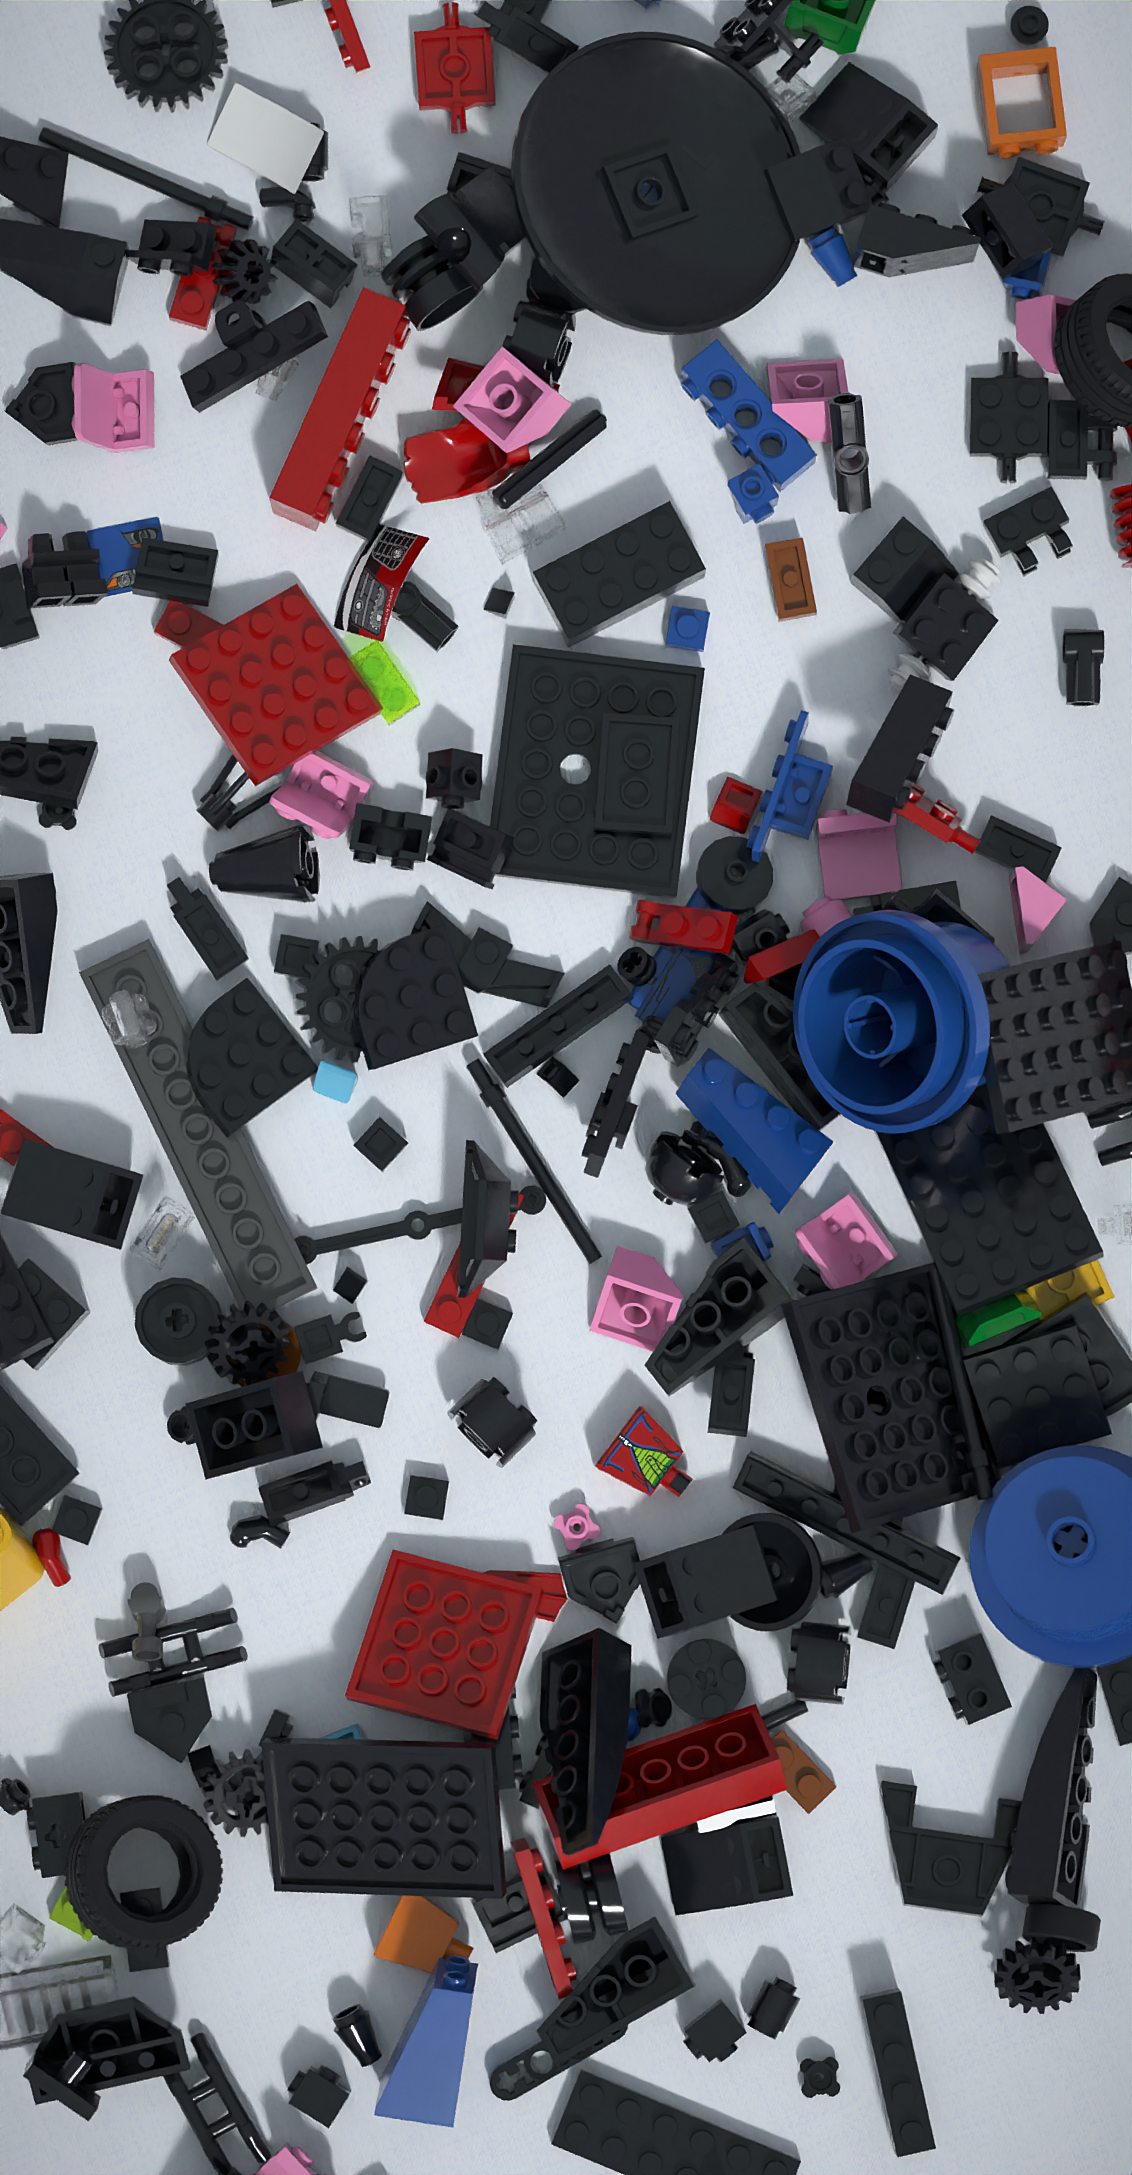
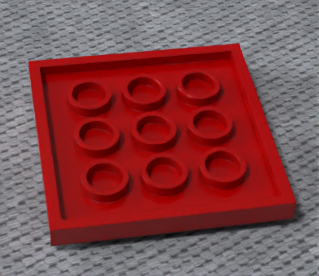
[169,584,383,786]
[345,1550,544,1740]

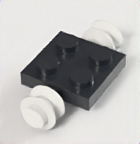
[887,558,1001,691]

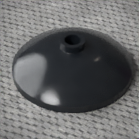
[721,1513,823,1631]

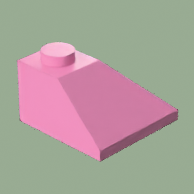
[1015,294,1076,375]
[453,346,572,453]
[767,359,849,443]
[589,1245,683,1352]

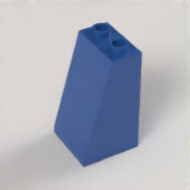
[374,1956,478,2128]

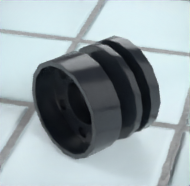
[381,235,483,331]

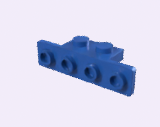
[747,710,833,863]

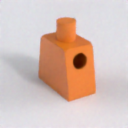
[373,1896,474,1973]

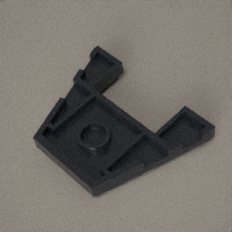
[880,1781,1022,1917]

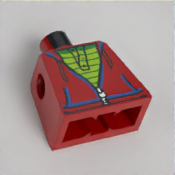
[594,1406,693,1497]

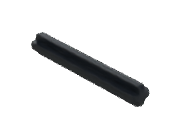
[492,409,607,509]

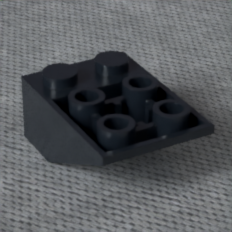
[799,62,938,193]
[853,203,981,277]
[0,1139,143,1250]
[634,1525,779,1639]
[661,1815,794,1916]

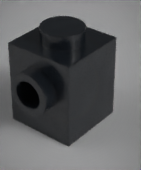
[732,909,790,967]
[683,1999,747,2063]
[287,2065,351,2128]

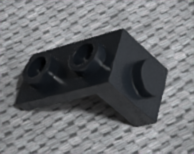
[306,1371,390,1428]

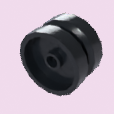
[135,1278,222,1366]
[554,1853,629,1944]

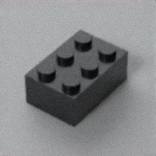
[186,1371,323,1480]

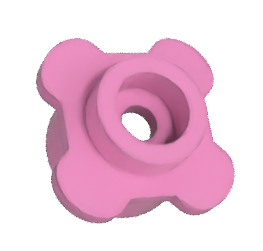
[554,1504,600,1550]

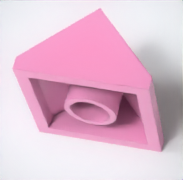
[1009,866,1067,954]

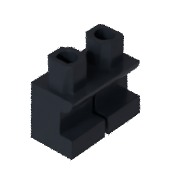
[21,531,108,609]

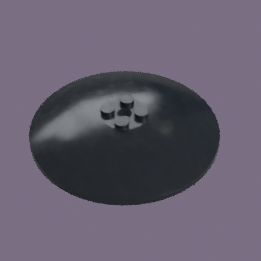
[511,32,801,335]

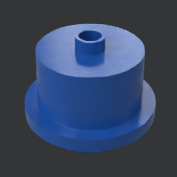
[793,910,1010,1133]
[969,1445,1132,1668]

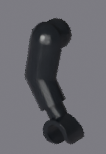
[681,1121,752,1197]

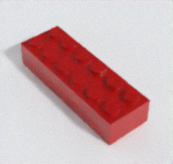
[269,287,411,531]
[532,1704,788,1869]

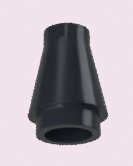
[820,1552,873,1599]
[333,2004,382,2067]

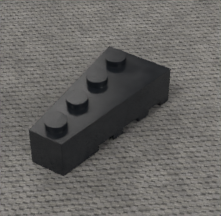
[846,674,955,823]
[718,982,841,1131]

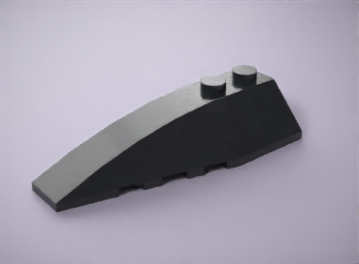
[539,1628,632,1856]
[1005,1668,1097,1908]

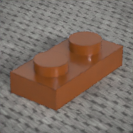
[764,537,817,622]
[771,1729,837,1814]

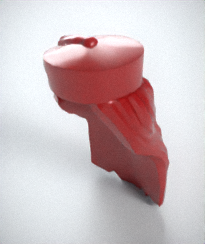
[403,418,530,504]

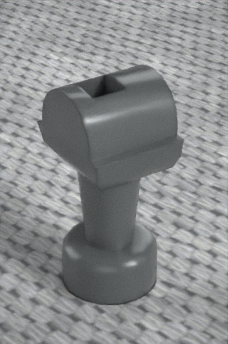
[128,1582,166,1662]

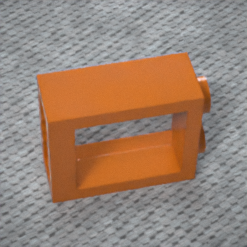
[977,47,1067,158]

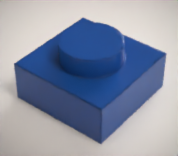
[665,606,710,652]

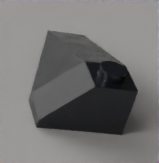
[0,219,129,326]
[0,873,58,1034]
[644,1237,794,1396]
[536,1916,696,2066]

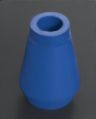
[808,227,858,287]

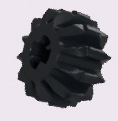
[211,239,278,304]

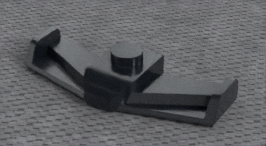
[410,901,565,1008]

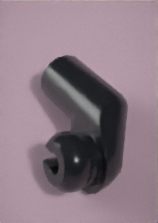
[259,187,316,222]
[230,1515,291,1549]

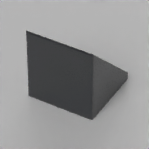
[483,588,515,619]
[537,1056,579,1098]
[333,1267,368,1304]
[188,1745,219,1788]

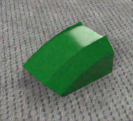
[784,0,876,55]
[954,1290,1042,1350]

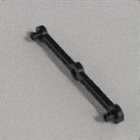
[294,1186,546,1265]

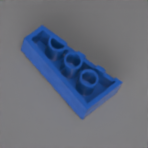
[675,1048,834,1214]

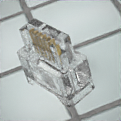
[130,1196,195,1271]

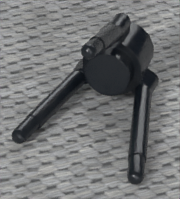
[196,754,281,831]

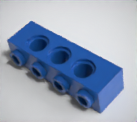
[680,339,817,492]

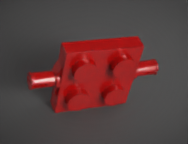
[414,2,496,134]
[896,783,981,854]

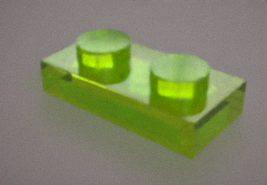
[345,640,421,726]

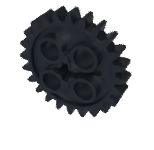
[104,0,229,112]
[293,936,378,1063]

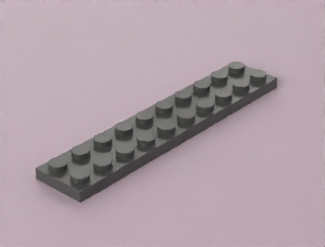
[79,939,317,1311]

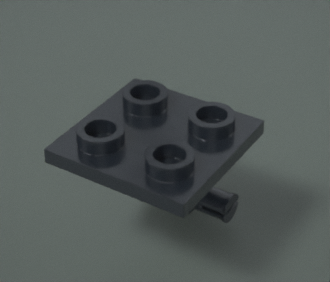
[714,0,824,83]

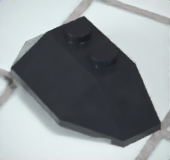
[457,1140,519,1298]
[29,1996,191,2105]

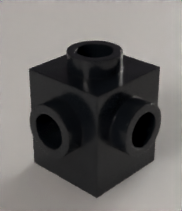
[425,748,483,809]

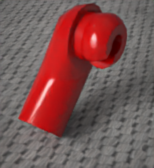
[32,1528,71,1587]

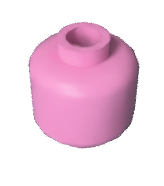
[800,896,853,937]

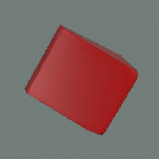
[710,776,763,834]

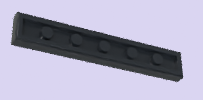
[733,1451,961,1595]

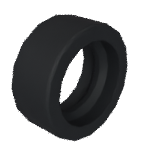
[1022,1903,1101,1952]

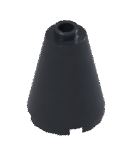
[209,824,320,903]

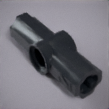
[828,393,871,514]

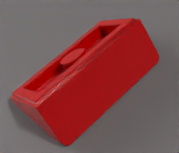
[743,930,820,984]

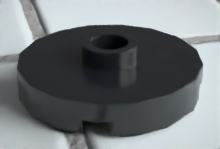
[696,836,773,914]

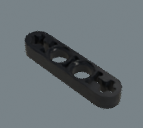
[490,2025,628,2101]

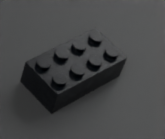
[533,501,706,648]

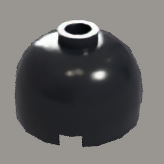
[645,1131,724,1205]

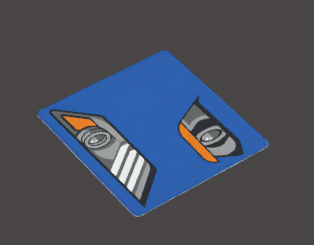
[87,517,164,597]

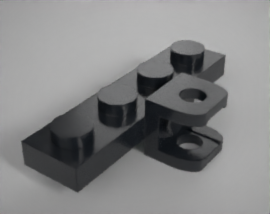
[180,300,328,413]
[581,1030,651,1178]

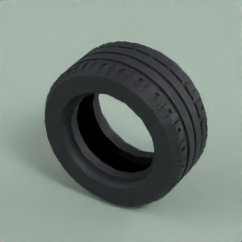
[1055,273,1132,428]
[64,1795,223,1949]

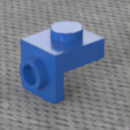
[1002,249,1053,300]
[727,464,779,524]
[710,1222,774,1262]

